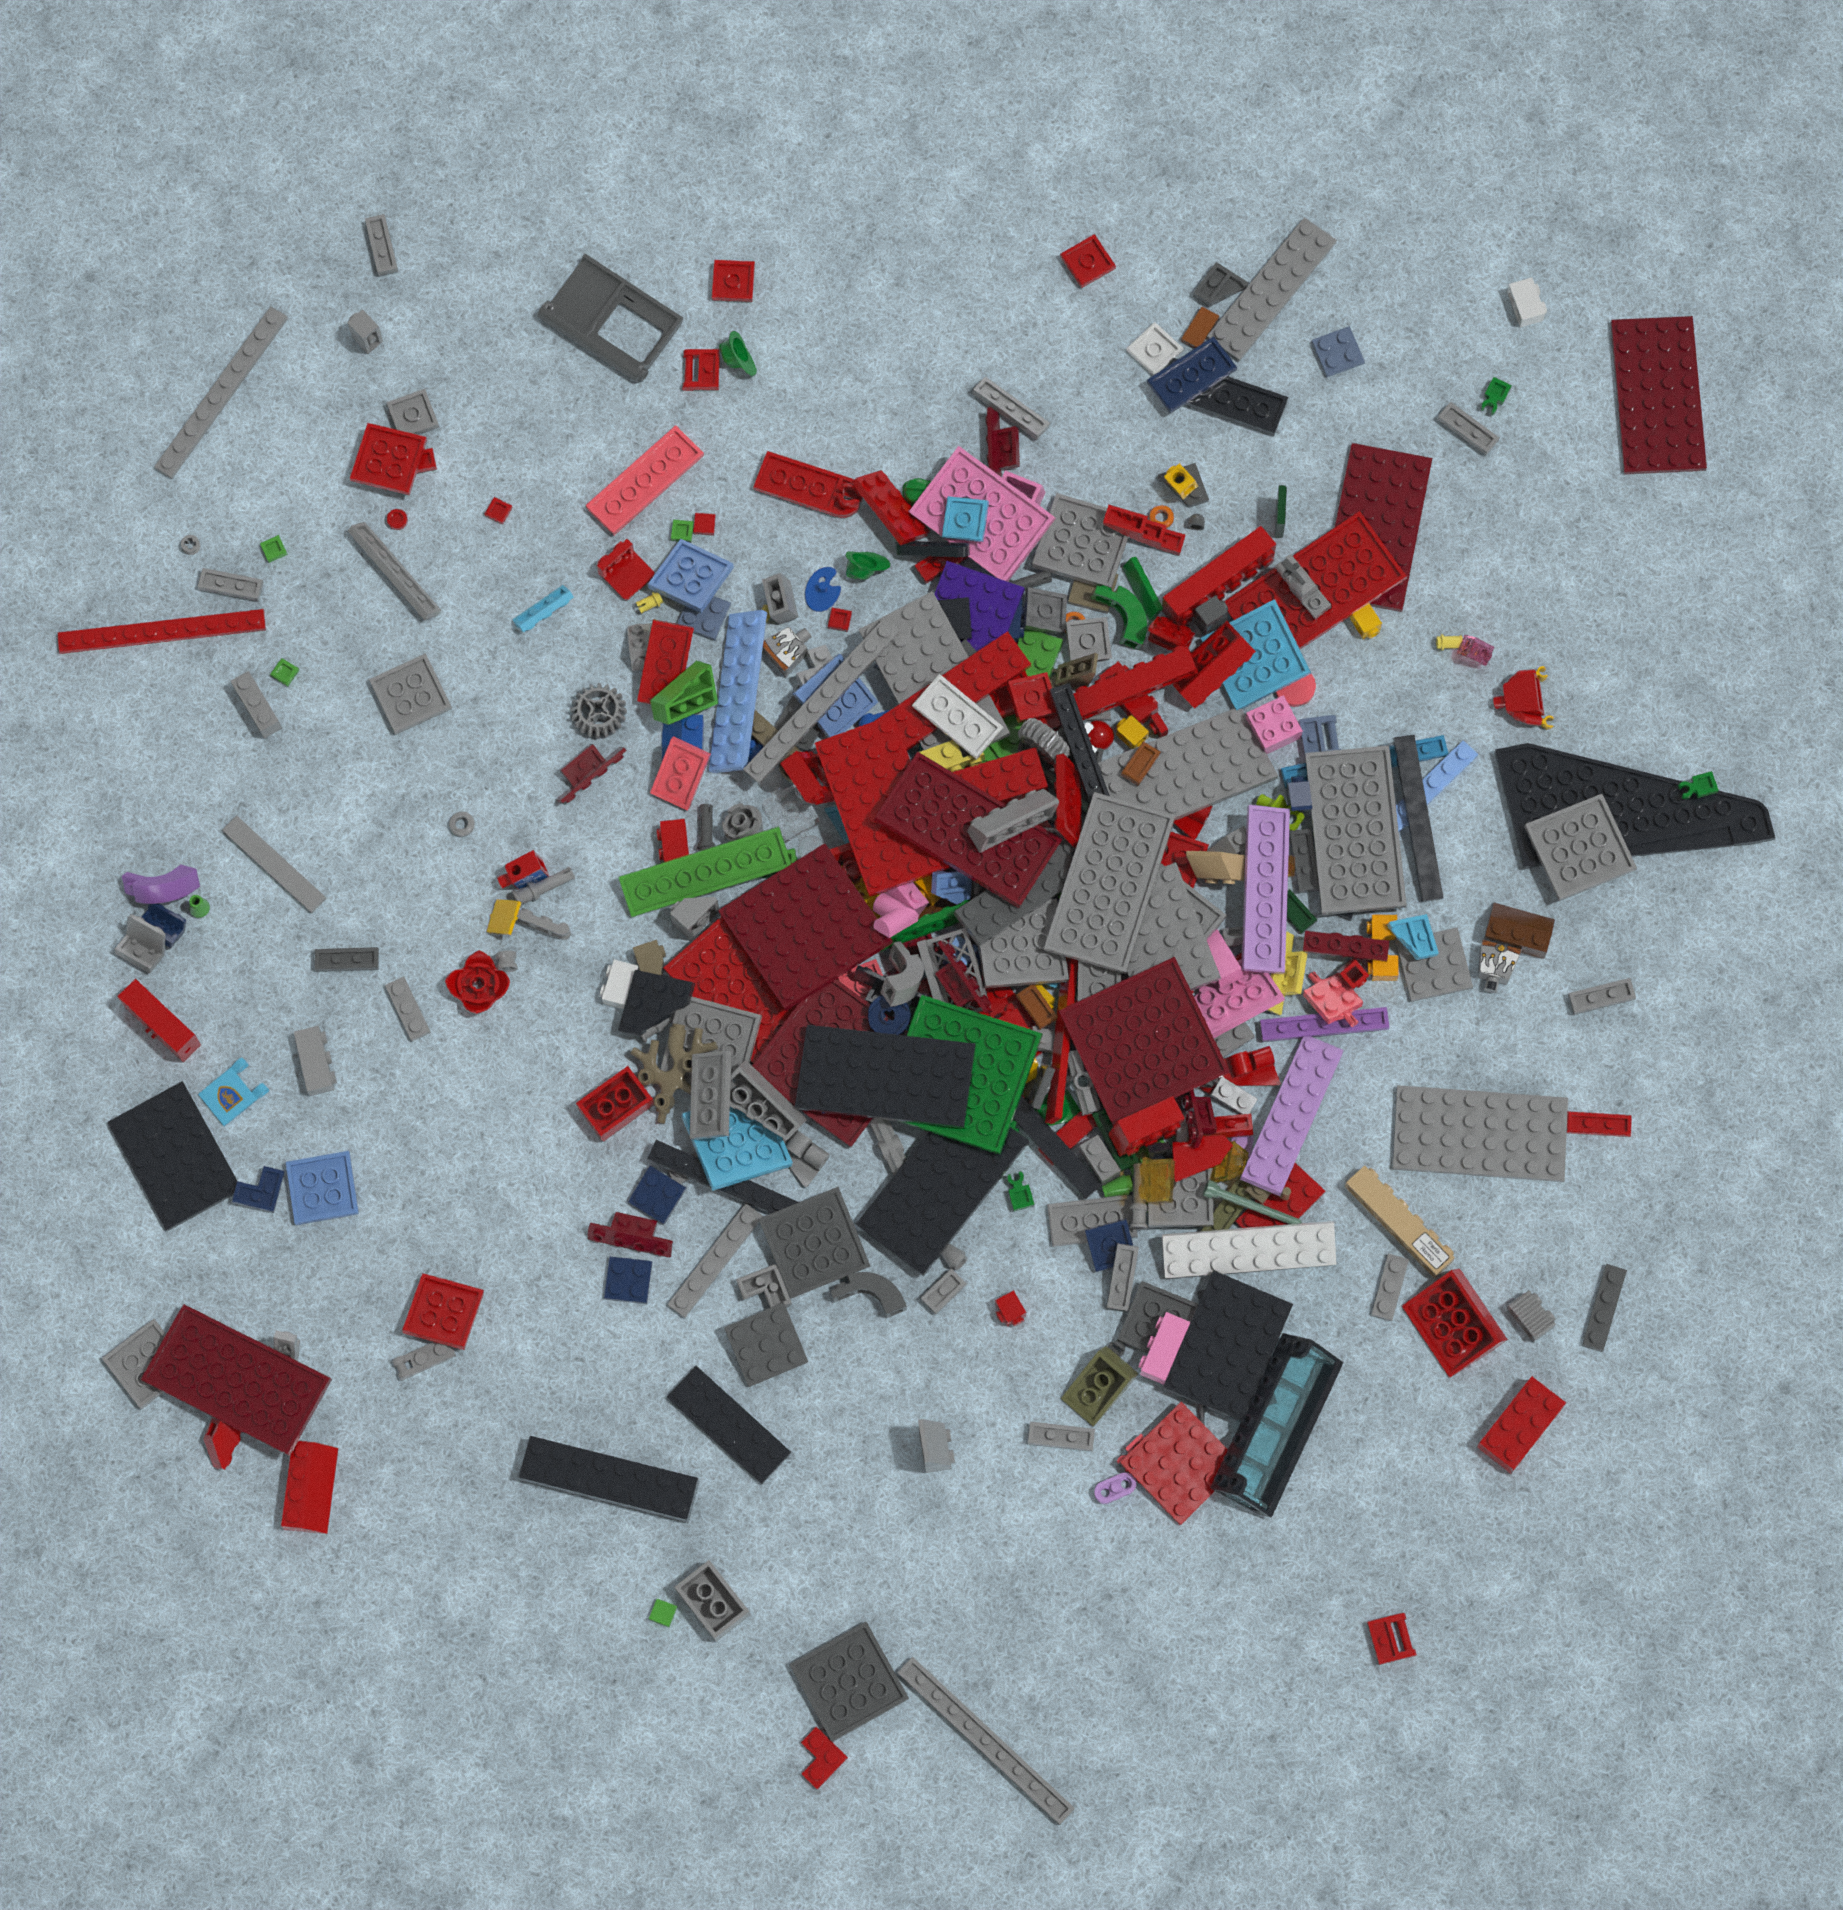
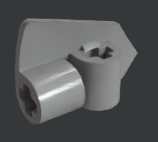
[782,1130,830,1187]

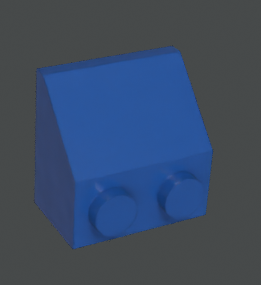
[662,715,704,761]

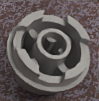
[722,803,763,841]

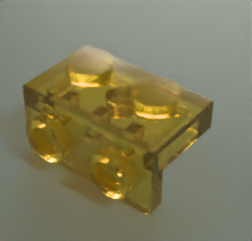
[1138,1157,1175,1204]

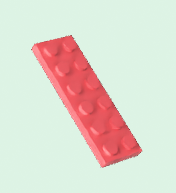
[586,425,704,536]

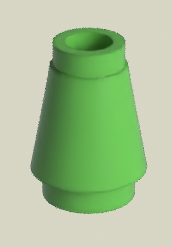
[189,895,210,918]
[1102,1174,1133,1197]

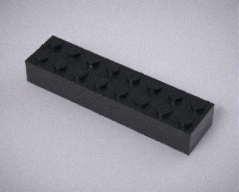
[518,1436,700,1524]

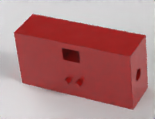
[117,978,201,1063]

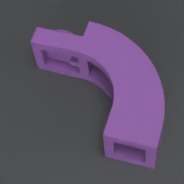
[122,864,200,904]

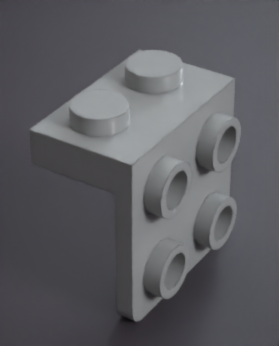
[627,623,652,671]
[115,914,166,973]

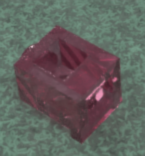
[1456,635,1495,666]

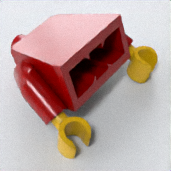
[1493,666,1554,730]

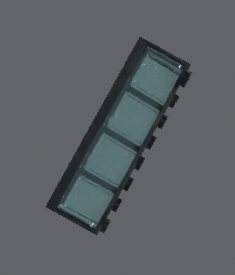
[1210,1333,1344,1518]

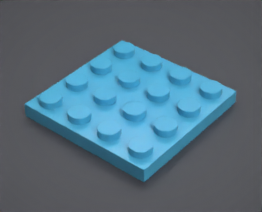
[1201,599,1312,711]
[682,1107,793,1191]

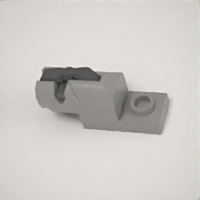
[1275,555,1331,620]

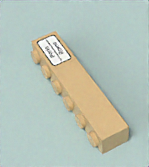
[1345,1165,1455,1279]

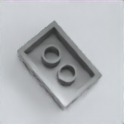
[675,1560,751,1642]

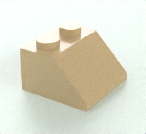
[1186,851,1245,884]

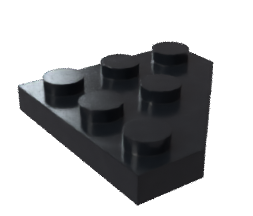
[618,970,695,1036]

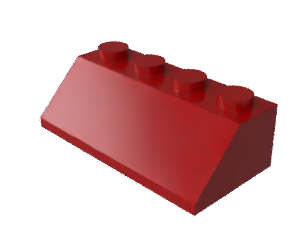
[1172,621,1256,709]
[281,1441,339,1534]

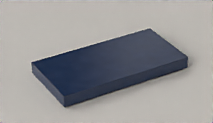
[1147,336,1237,414]

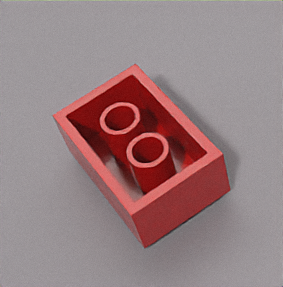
[576,1066,654,1142]
[1108,1096,1185,1156]

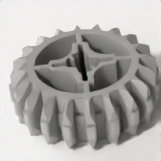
[570,683,627,739]
[1018,718,1071,766]

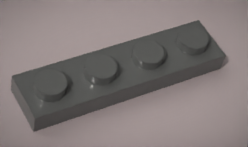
[1582,1264,1627,1352]

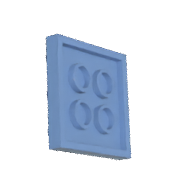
[648,539,734,613]
[792,654,878,738]
[286,1151,359,1225]

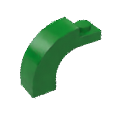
[1090,585,1147,650]

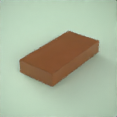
[1181,307,1219,349]
[1121,741,1161,786]
[1016,984,1058,1030]

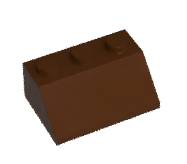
[1483,902,1555,959]

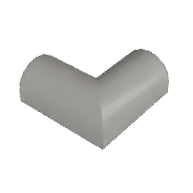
[736,1264,792,1308]

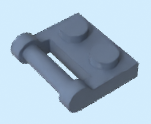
[1299,715,1341,761]

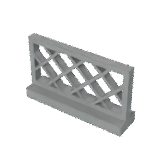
[917,928,991,1013]

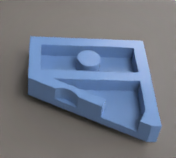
[931,870,972,905]

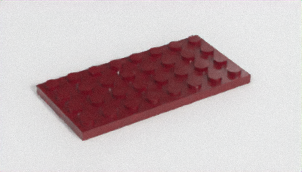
[1610,316,1707,475]
[1335,443,1433,612]
[874,752,1062,908]
[141,1304,332,1456]

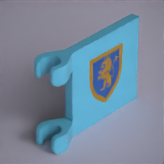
[198,1058,269,1126]

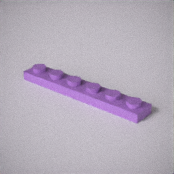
[1260,1007,1390,1042]

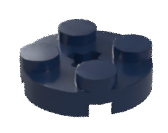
[868,995,911,1035]

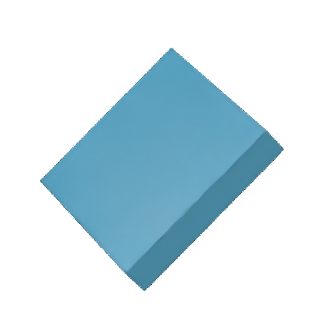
[942,496,989,542]

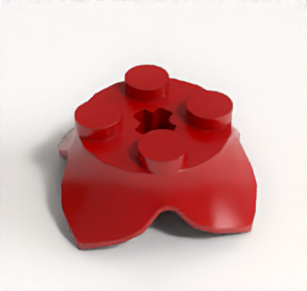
[445,950,510,1014]

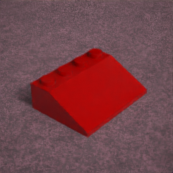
[1402,1268,1508,1378]

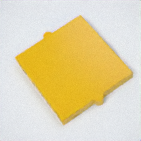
[486,899,521,935]

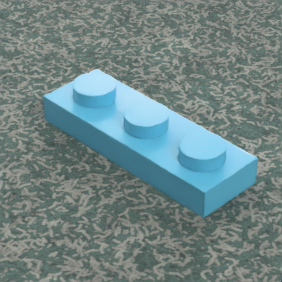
[512,585,574,632]

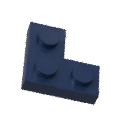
[232,1166,285,1213]

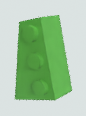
[650,660,718,725]

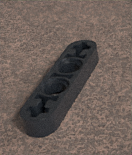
[895,541,970,557]

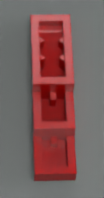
[1103,504,1186,556]

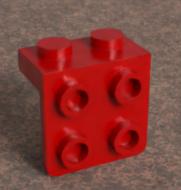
[597,539,655,600]
[1147,616,1196,651]

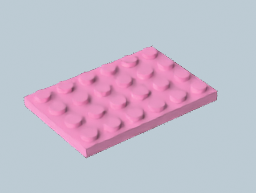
[909,446,1056,582]

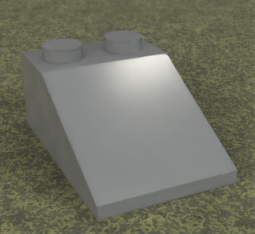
[918,1419,955,1473]

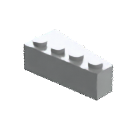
[730,1060,807,1140]

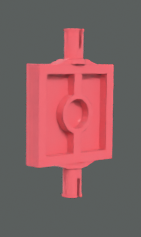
[1303,971,1363,1027]

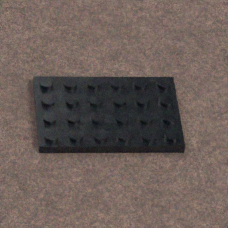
[107,1081,238,1232]
[1163,1270,1293,1422]

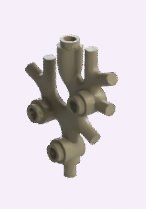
[630,1023,718,1124]

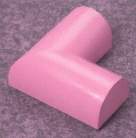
[873,893,919,938]

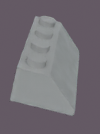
[967,789,1059,853]

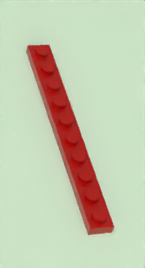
[57,609,266,654]

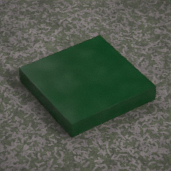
[1275,485,1287,538]

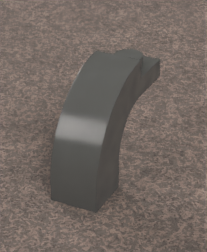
[831,1272,907,1318]

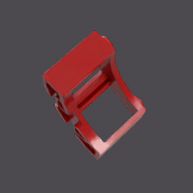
[780,750,834,805]

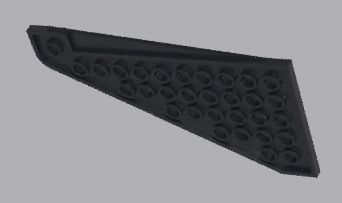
[1495,743,1776,869]

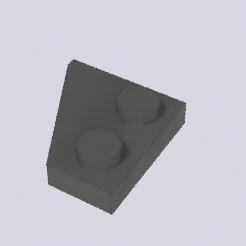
[1193,262,1249,307]
[1158,463,1209,508]

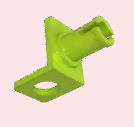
[1256,794,1305,831]

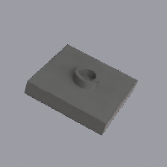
[1027,1063,1055,1110]

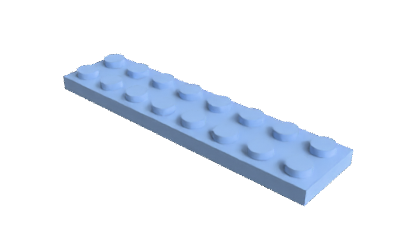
[709,610,767,773]

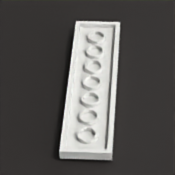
[1162,1221,1336,1278]

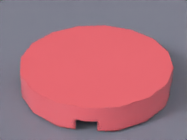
[1275,674,1316,707]

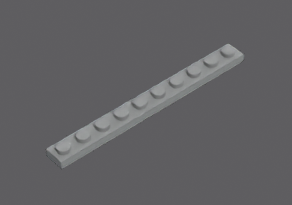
[154,306,288,479]
[743,618,900,785]
[898,1657,1075,1825]

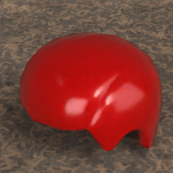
[1088,720,1114,750]

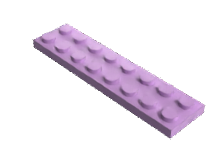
[1242,805,1290,974]
[1240,1036,1344,1196]

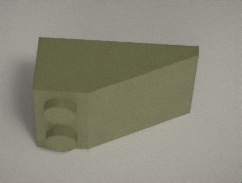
[1061,1346,1139,1427]

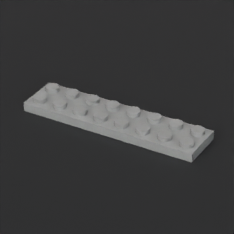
[1207,217,1337,362]

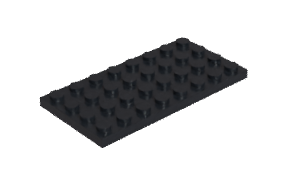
[795,1025,976,1129]
[856,1127,1029,1277]

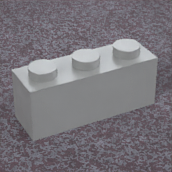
[231,671,282,739]
[294,1026,337,1096]

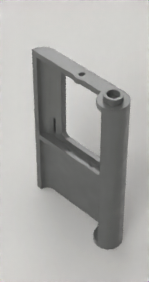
[537,253,683,382]

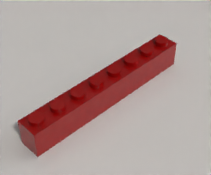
[1037,646,1199,732]

